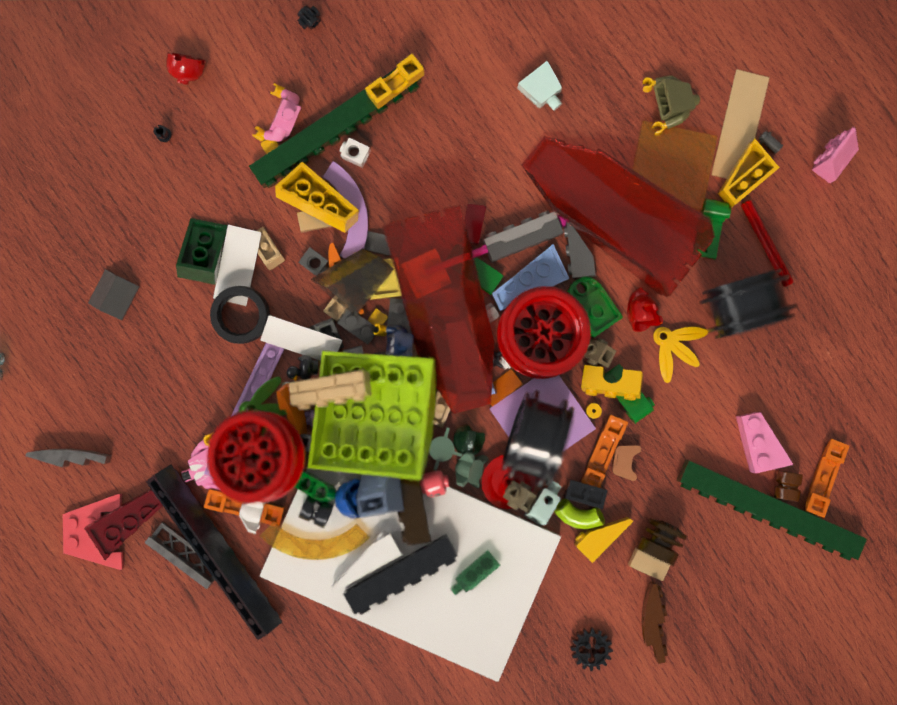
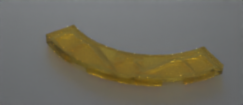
[260,522,370,560]

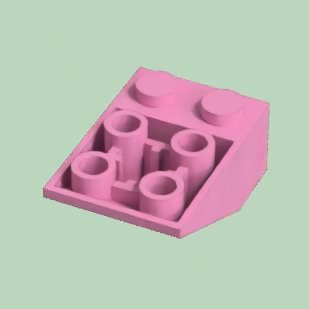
[812,127,859,183]

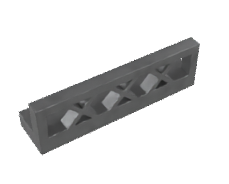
[145,522,215,589]

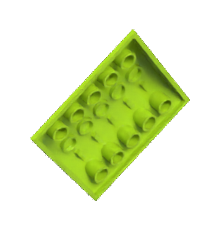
[308,351,436,480]

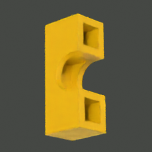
[365,54,424,109]
[581,365,643,400]

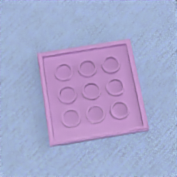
[489,376,596,450]

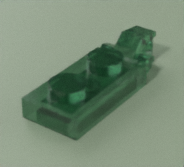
[450,550,501,596]

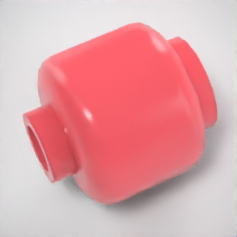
[420,470,450,498]

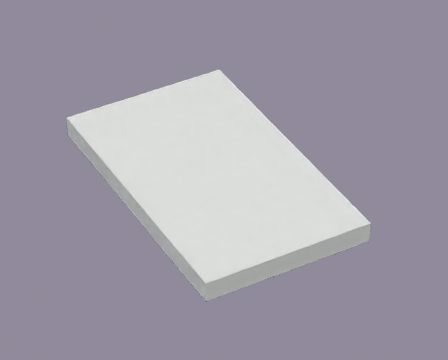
[260,468,561,682]

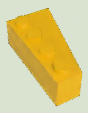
[275,162,359,233]

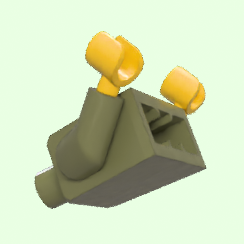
[642,75,700,136]

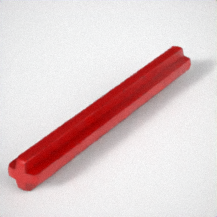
[741,200,794,287]

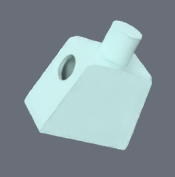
[517,61,562,111]
[524,481,561,526]

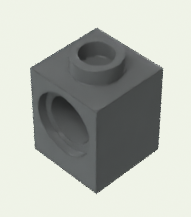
[298,247,330,278]

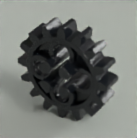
[570,627,613,671]

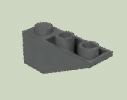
[563,220,597,279]

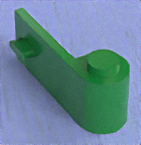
[693,198,731,260]
[604,364,655,424]

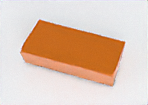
[484,369,523,407]

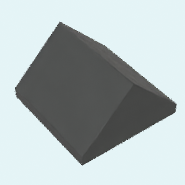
[88,269,140,320]

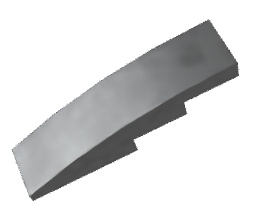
[26,449,112,468]

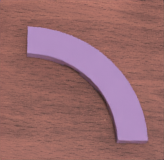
[323,161,368,266]

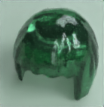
[453,424,485,456]

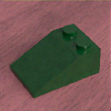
[176,218,228,285]

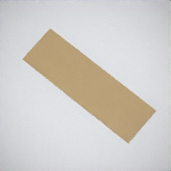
[711,69,769,179]

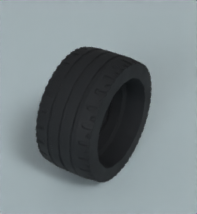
[210,286,270,344]

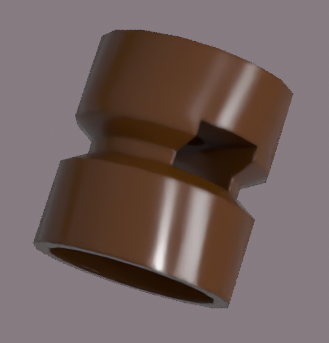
[774,471,803,502]

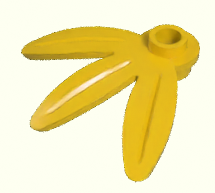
[653,327,708,383]

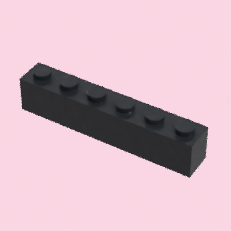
[343,534,458,615]

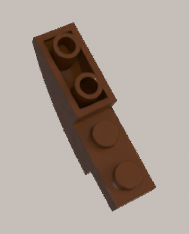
[641,581,668,664]

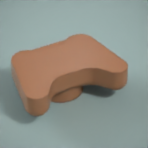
[612,445,641,481]

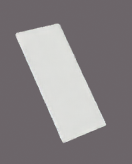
[213,225,261,306]
[260,316,342,361]

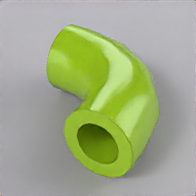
[554,499,605,529]

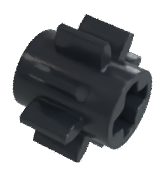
[297,5,321,30]

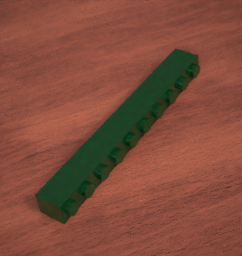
[249,69,421,188]
[676,460,867,561]

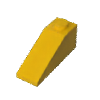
[574,517,633,563]

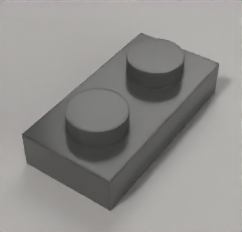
[336,307,379,345]

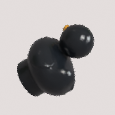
[286,355,318,382]

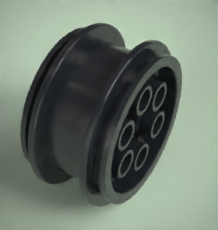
[699,269,798,339]
[501,390,574,487]

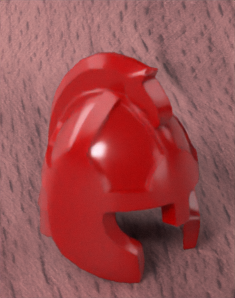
[627,287,663,332]

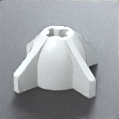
[239,502,266,534]

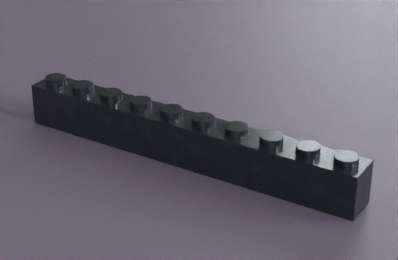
[146,464,282,640]

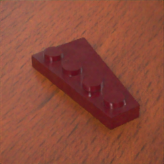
[85,489,163,560]

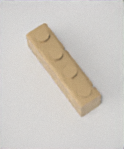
[289,370,372,410]

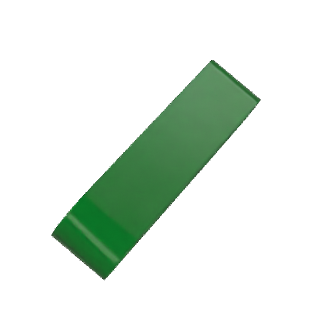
[251,452,336,502]

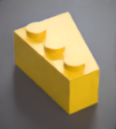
[718,138,780,207]

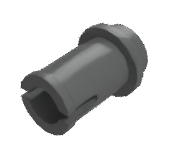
[758,131,783,154]

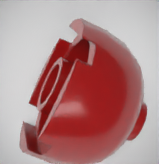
[166,53,206,85]

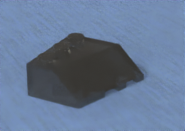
[311,248,394,317]

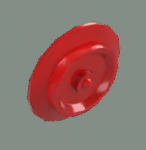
[481,455,536,509]

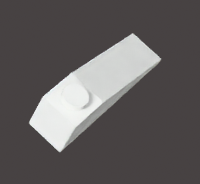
[331,532,402,593]

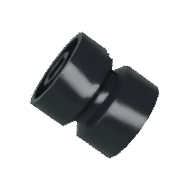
[299,495,334,529]

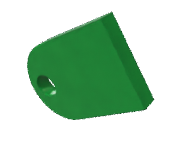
[567,277,623,339]

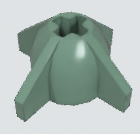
[429,427,462,471]
[455,451,489,488]

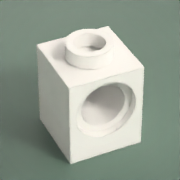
[340,138,371,168]

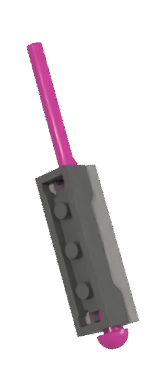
[424,210,567,276]

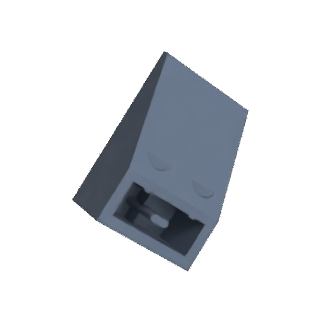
[356,474,404,518]

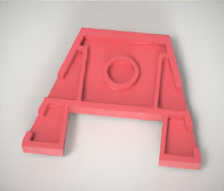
[63,494,124,570]

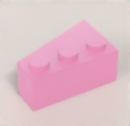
[736,412,793,474]

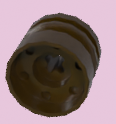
[636,518,688,566]

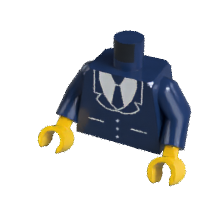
[373,324,413,357]

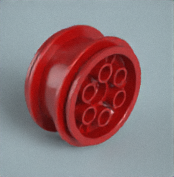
[497,286,591,379]
[207,410,305,504]

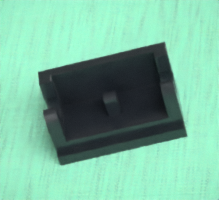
[564,480,608,509]

